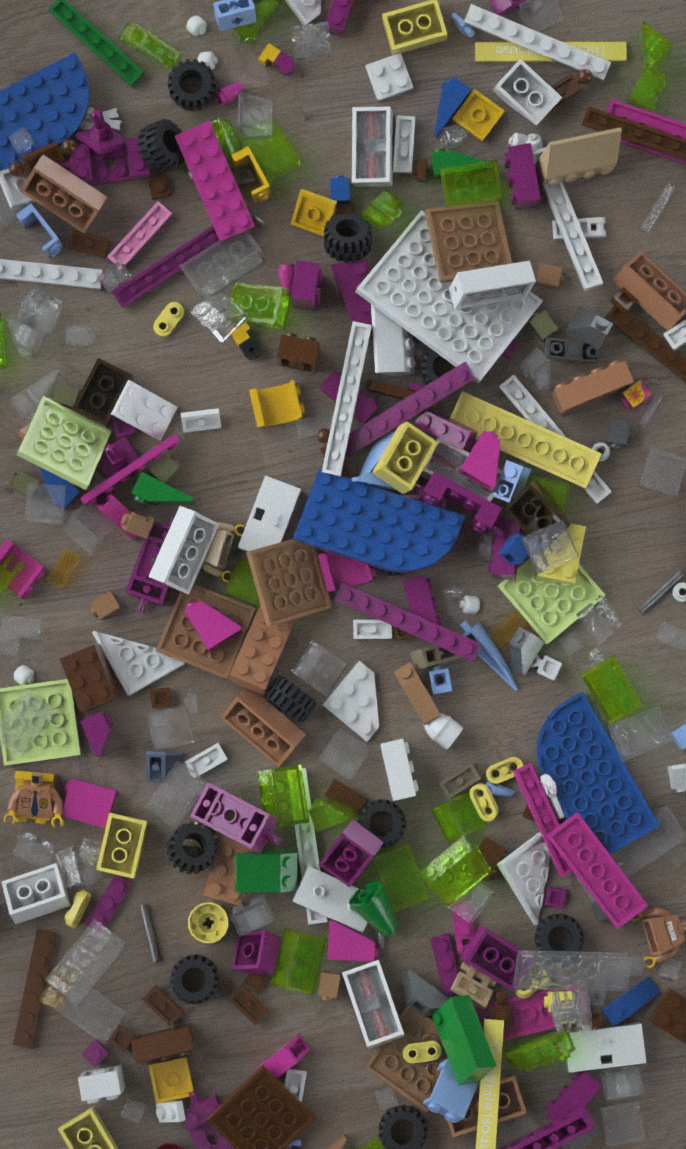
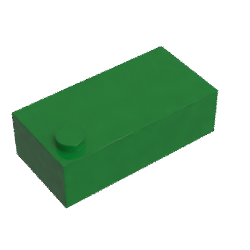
[432,995,497,1086]

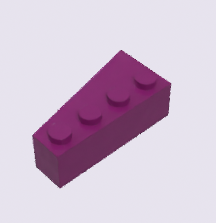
[330,259,373,339]

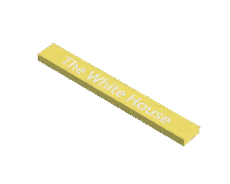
[475,42,627,63]
[476,1019,504,1149]

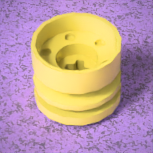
[188,902,229,944]

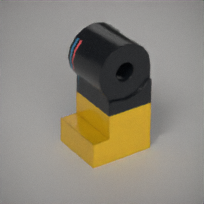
[230,323,260,360]

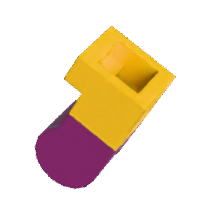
[258,43,295,76]

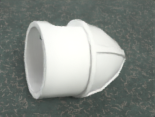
[423,713,464,750]

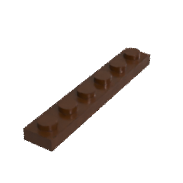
[582,106,686,161]
[605,306,686,383]
[13,930,57,1049]

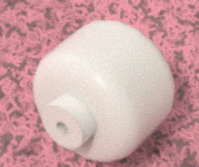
[186,15,207,36]
[198,51,218,70]
[508,132,528,146]
[526,133,543,152]
[460,595,480,614]
[14,665,34,685]

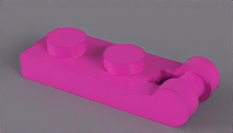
[451,899,475,956]

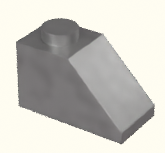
[509,627,545,675]

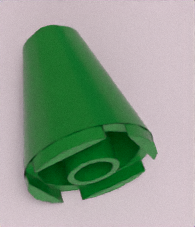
[349,881,398,936]

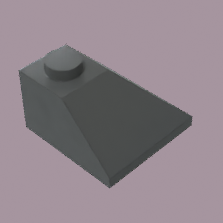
[565,306,613,350]

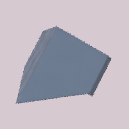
[146,751,186,782]

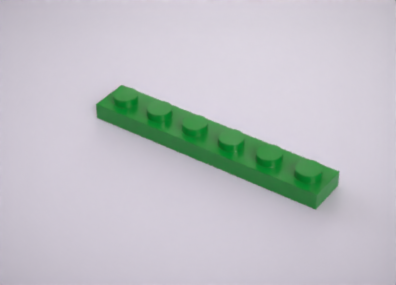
[48,0,144,87]

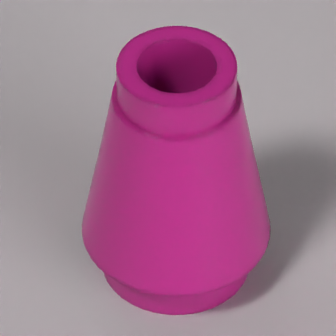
[215,81,244,106]
[278,264,295,292]

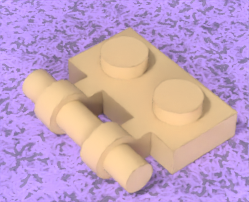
[450,962,497,1009]

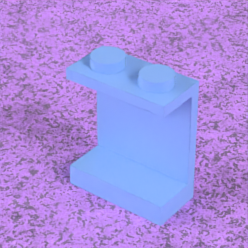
[16,204,63,258]
[423,1059,479,1123]

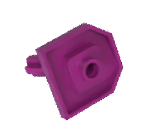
[76,110,124,154]
[97,436,139,484]

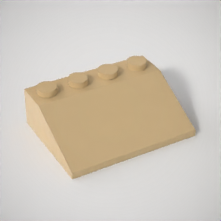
[535,127,622,186]

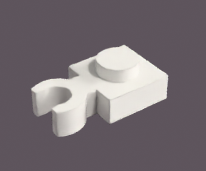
[530,654,563,682]

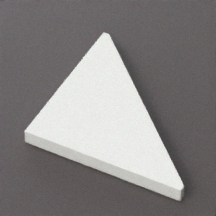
[92,631,185,697]
[497,832,550,926]

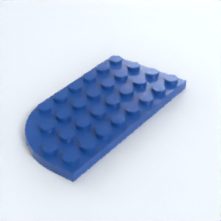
[0,52,90,171]
[293,469,465,573]
[537,691,660,854]

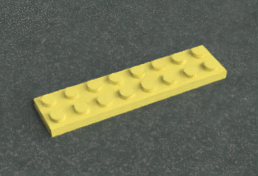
[450,391,602,489]

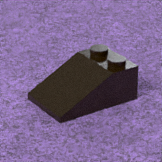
[504,480,571,551]

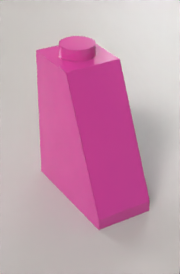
[458,430,501,492]
[93,492,140,541]
[184,600,242,652]
[328,919,379,962]
[253,1034,310,1078]

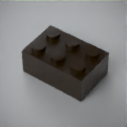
[72,358,134,428]

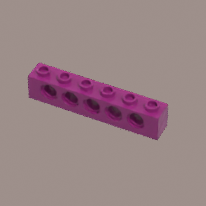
[499,1105,596,1149]

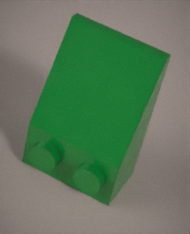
[131,472,196,506]
[235,848,297,893]

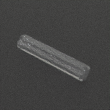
[640,182,676,234]

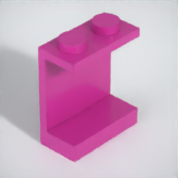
[0,539,46,599]
[318,553,375,593]
[61,779,117,828]

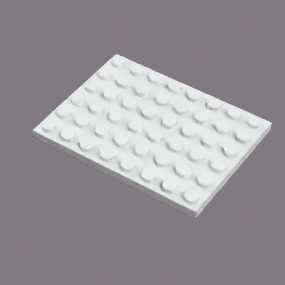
[355,210,543,384]

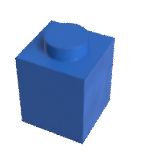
[330,175,350,204]
[498,533,533,566]

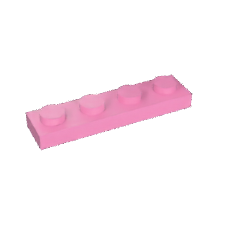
[107,201,172,271]

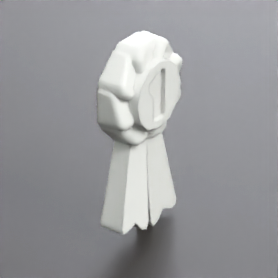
[80,107,122,131]
[539,774,565,819]

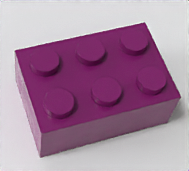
[503,143,541,210]
[291,260,323,311]
[318,819,384,888]
[460,925,534,991]

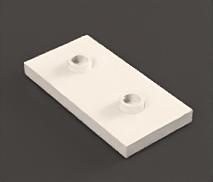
[292,866,367,933]

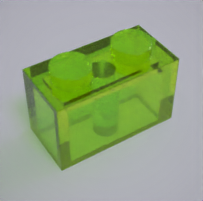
[627,65,667,111]
[361,189,404,230]

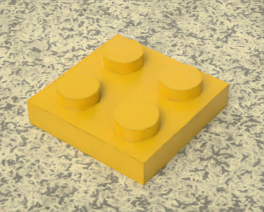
[452,89,505,142]
[290,189,337,236]
[148,1057,194,1104]

